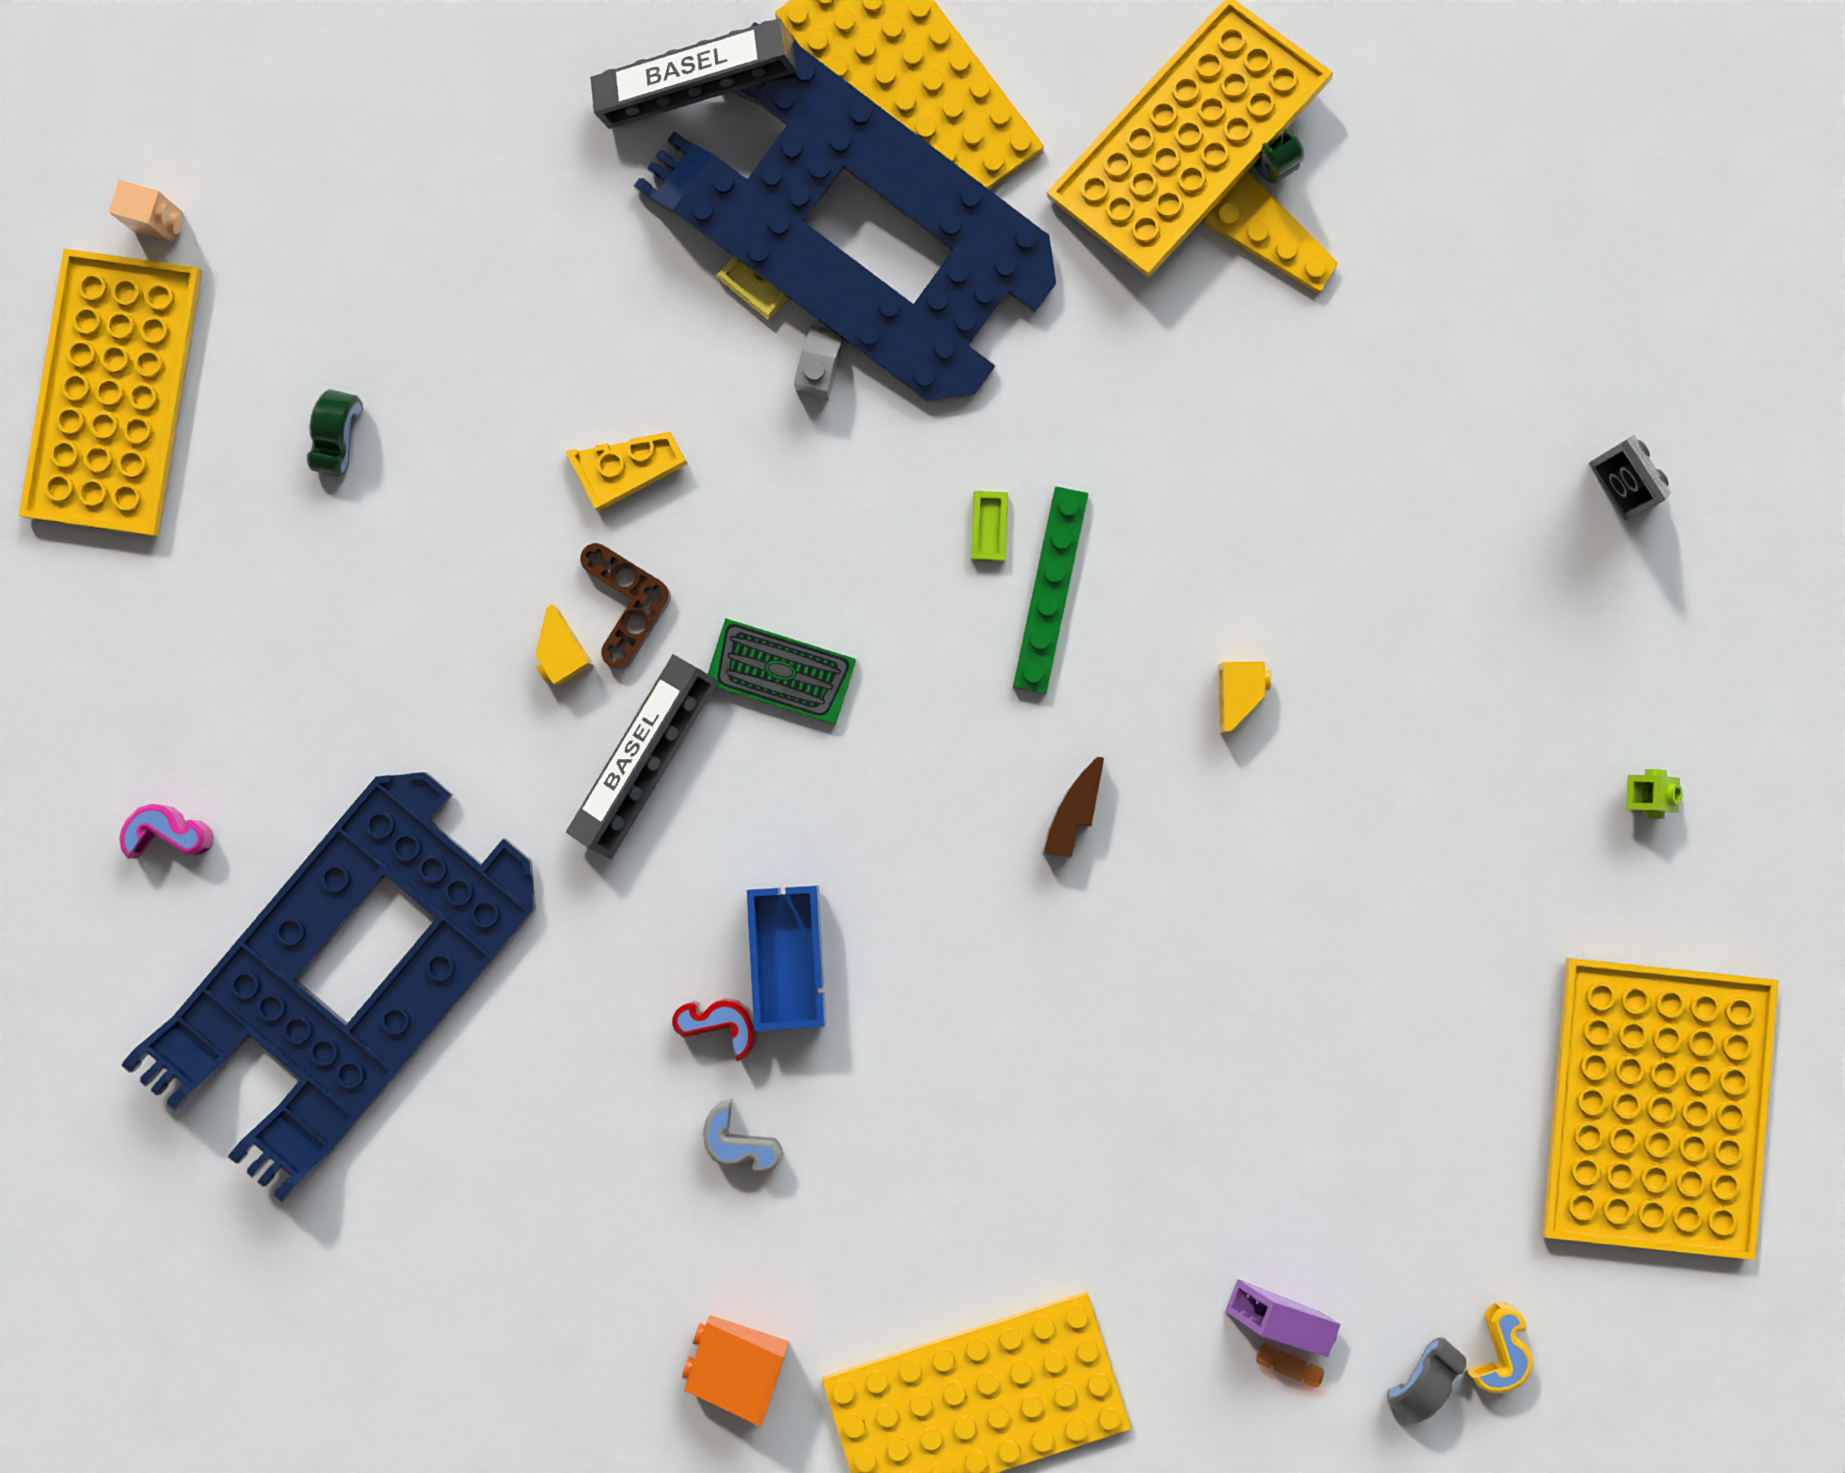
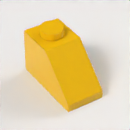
[535,604,594,687]
[1219,661,1271,733]

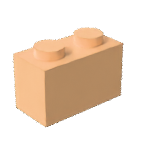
[109,180,183,243]

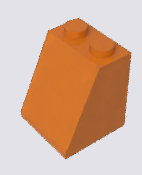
[682,1315,789,1426]

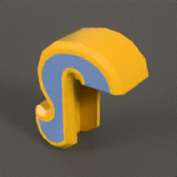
[1466,1302,1533,1394]

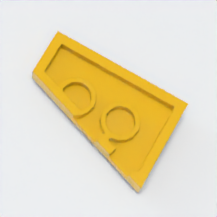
[565,432,688,512]

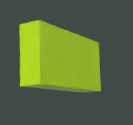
[971,491,1008,562]

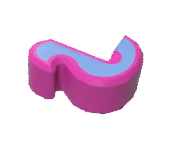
[119,804,213,859]

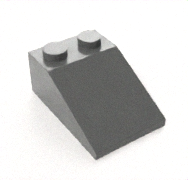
[1589,435,1671,520]

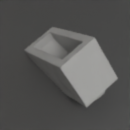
[794,326,844,400]

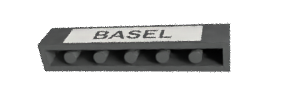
[590,18,797,129]
[566,654,719,860]

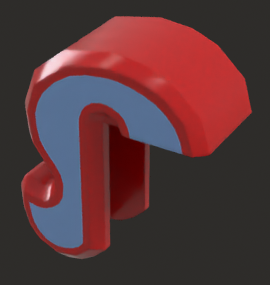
[672,998,757,1062]

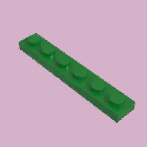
[1013,486,1089,694]

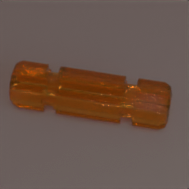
[1256,1344,1324,1388]

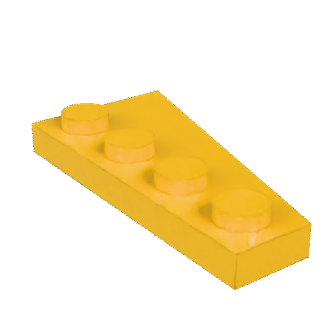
[1203,171,1338,295]

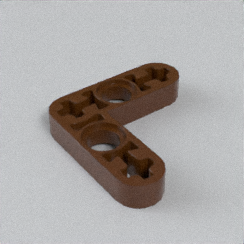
[580,543,671,669]

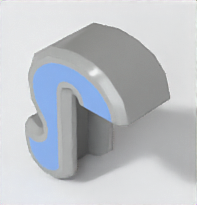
[703,1099,783,1173]

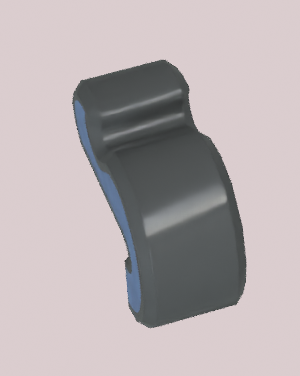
[1387,1337,1467,1424]

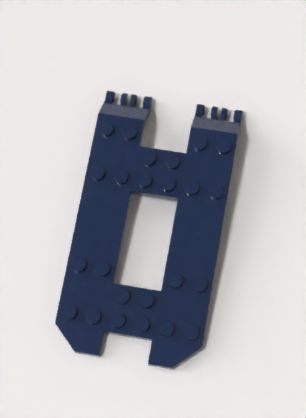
[633,22,1056,402]
[121,772,536,1203]

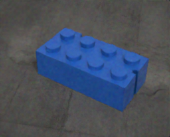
[747,885,827,1031]

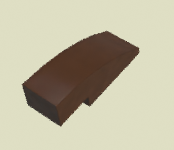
[1042,757,1104,858]

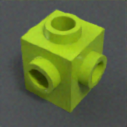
[1626,769,1683,819]

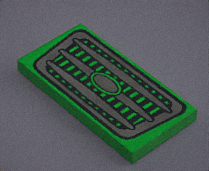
[708,618,856,725]

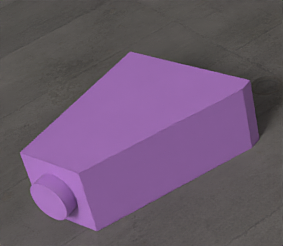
[1225,1279,1341,1357]

